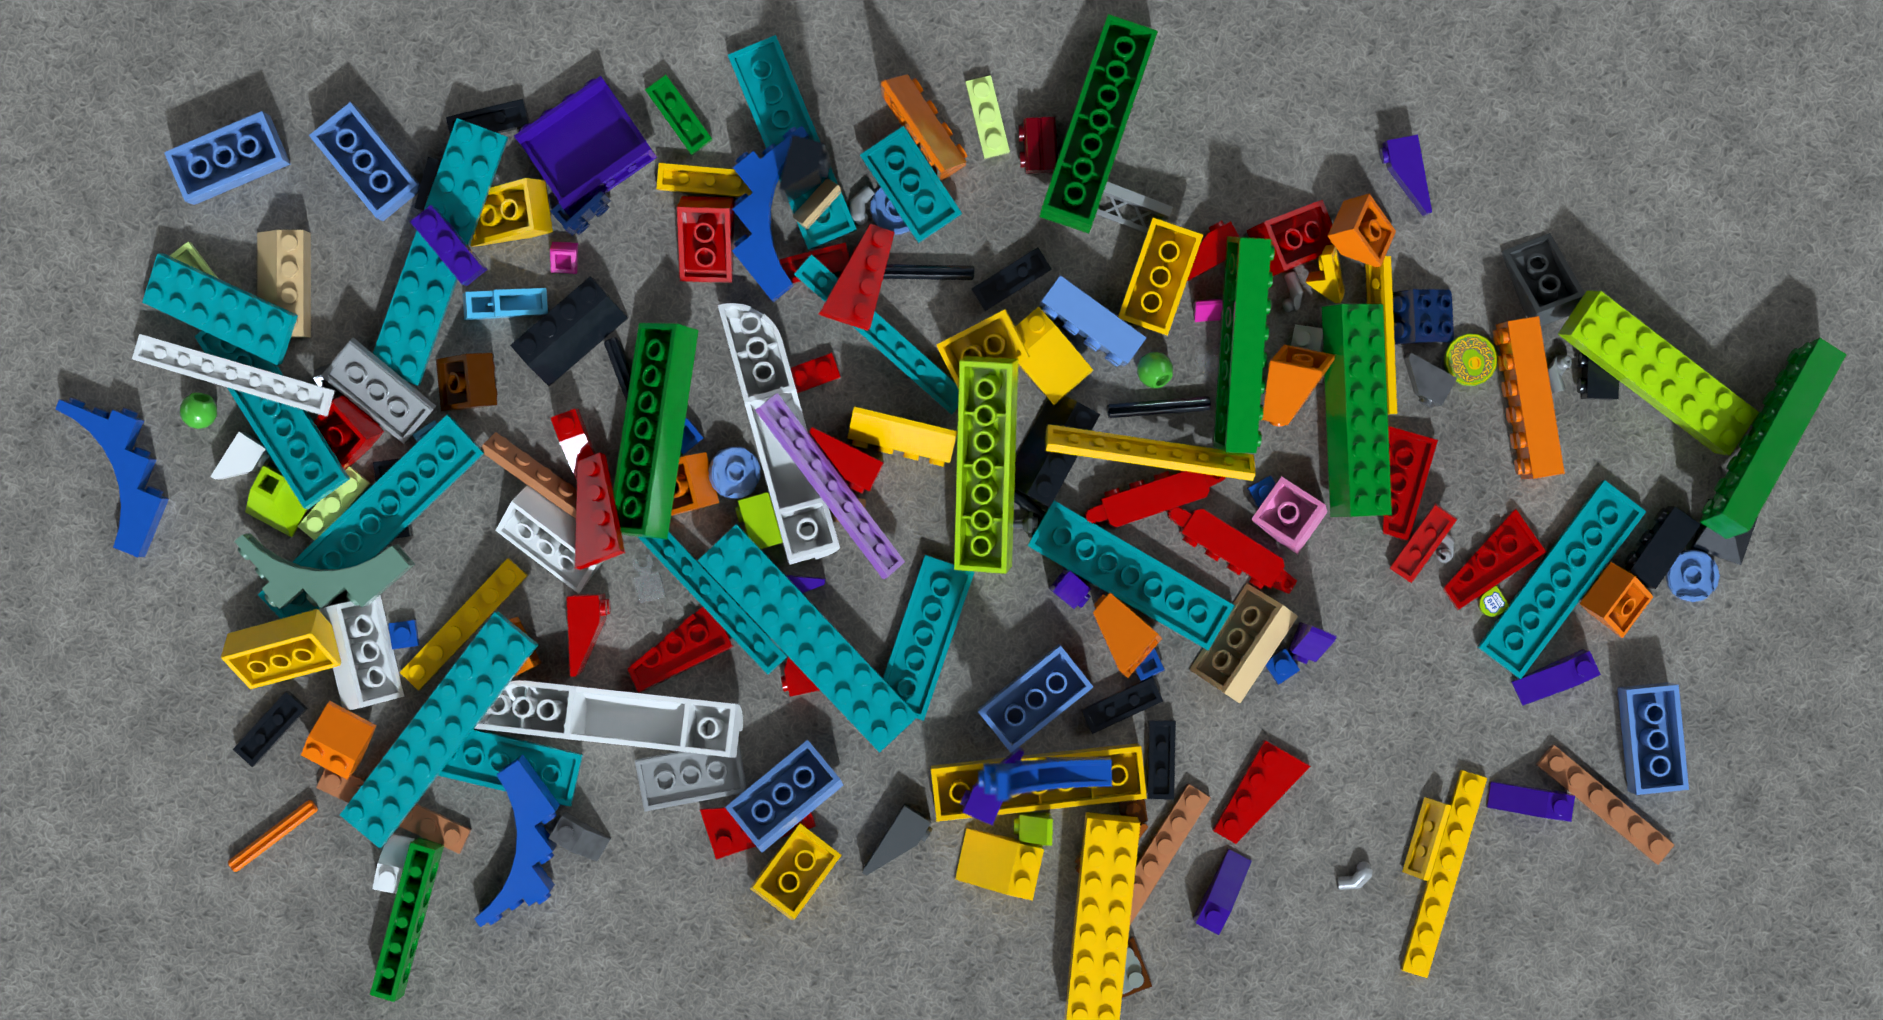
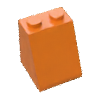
[1262,344,1335,426]
[1093,593,1162,678]

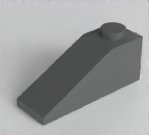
[862,803,933,876]

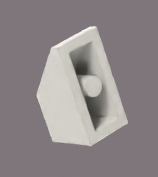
[211,432,271,479]
[372,834,415,894]

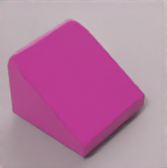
[550,242,578,274]
[1193,299,1222,322]

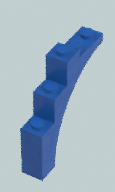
[732,126,810,302]
[55,397,169,557]
[474,754,560,927]
[979,757,1112,800]

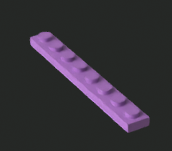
[755,393,905,579]

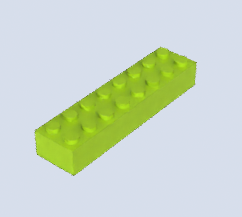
[1558,290,1759,456]
[954,356,1018,574]

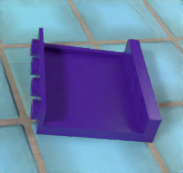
[514,76,657,217]

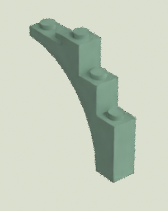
[234,533,415,609]

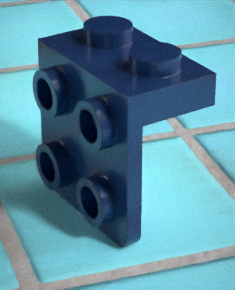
[550,191,611,236]
[1393,289,1454,344]

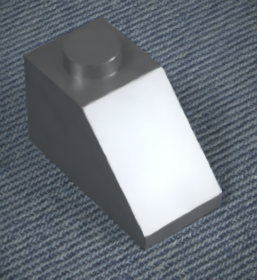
[1404,353,1457,408]
[548,812,611,861]

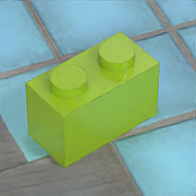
[735,492,783,549]

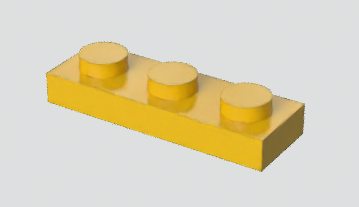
[1402,797,1451,881]

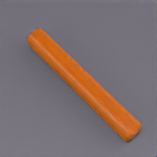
[228,800,318,872]

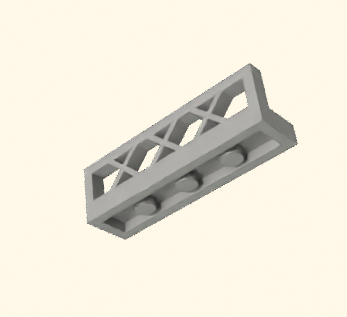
[1096,181,1173,234]

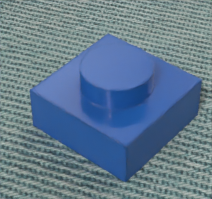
[681,418,704,455]
[1247,475,1276,509]
[388,620,420,650]
[1136,648,1165,681]
[1265,648,1300,685]

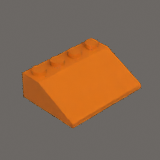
[881,74,968,182]

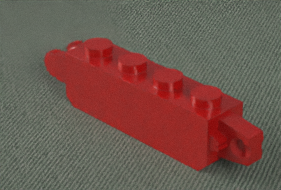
[1084,470,1226,527]
[1168,507,1297,594]

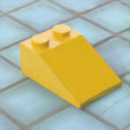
[470,178,553,247]
[1015,307,1093,405]
[936,309,1030,389]
[749,824,842,920]
[955,828,1044,901]

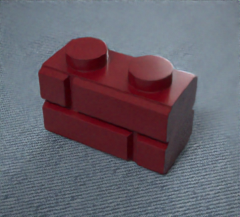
[1018,117,1058,174]

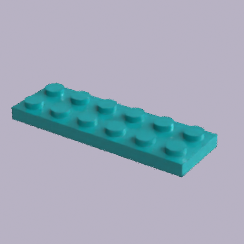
[142,253,298,365]
[883,555,975,721]
[438,729,584,807]

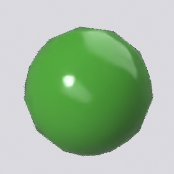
[1137,352,1173,388]
[180,393,217,429]

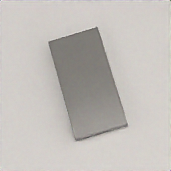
[321,338,436,444]
[635,741,747,812]

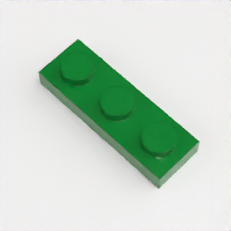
[645,75,713,155]

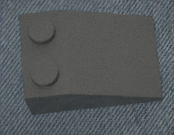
[1502,233,1585,326]

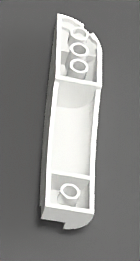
[718,303,840,564]
[475,680,743,757]

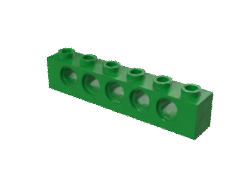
[370,838,444,1002]

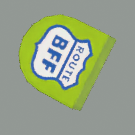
[1478,586,1509,617]

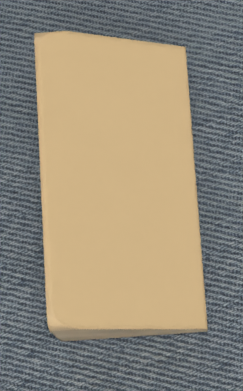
[793,179,841,229]

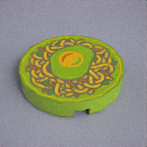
[1444,334,1497,386]

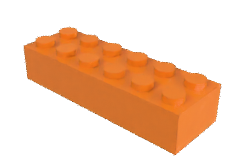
[1493,316,1565,479]

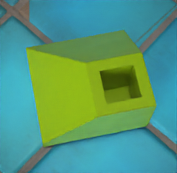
[245,466,308,537]

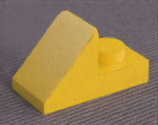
[1306,245,1345,303]

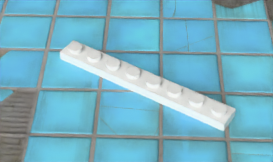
[132,334,335,416]

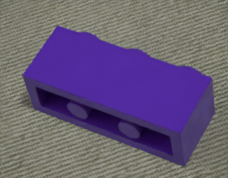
[410,205,488,286]

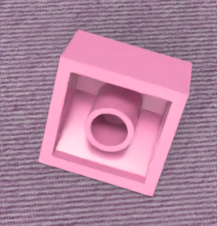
[1252,476,1327,555]

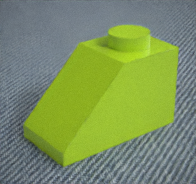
[1013,812,1053,846]

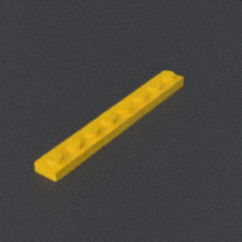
[1046,424,1256,481]
[1401,770,1487,978]

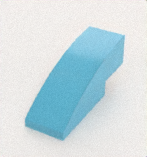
[463,288,548,320]

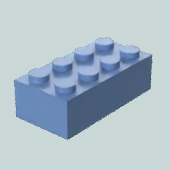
[309,102,420,221]
[164,111,291,205]
[1039,275,1146,367]
[977,644,1093,753]
[1617,682,1689,795]
[725,740,844,852]

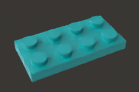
[860,126,962,244]

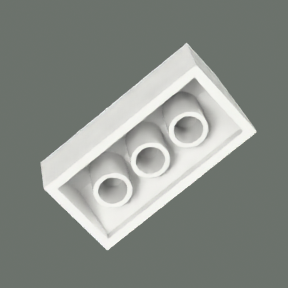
[495,485,604,594]
[319,595,404,710]

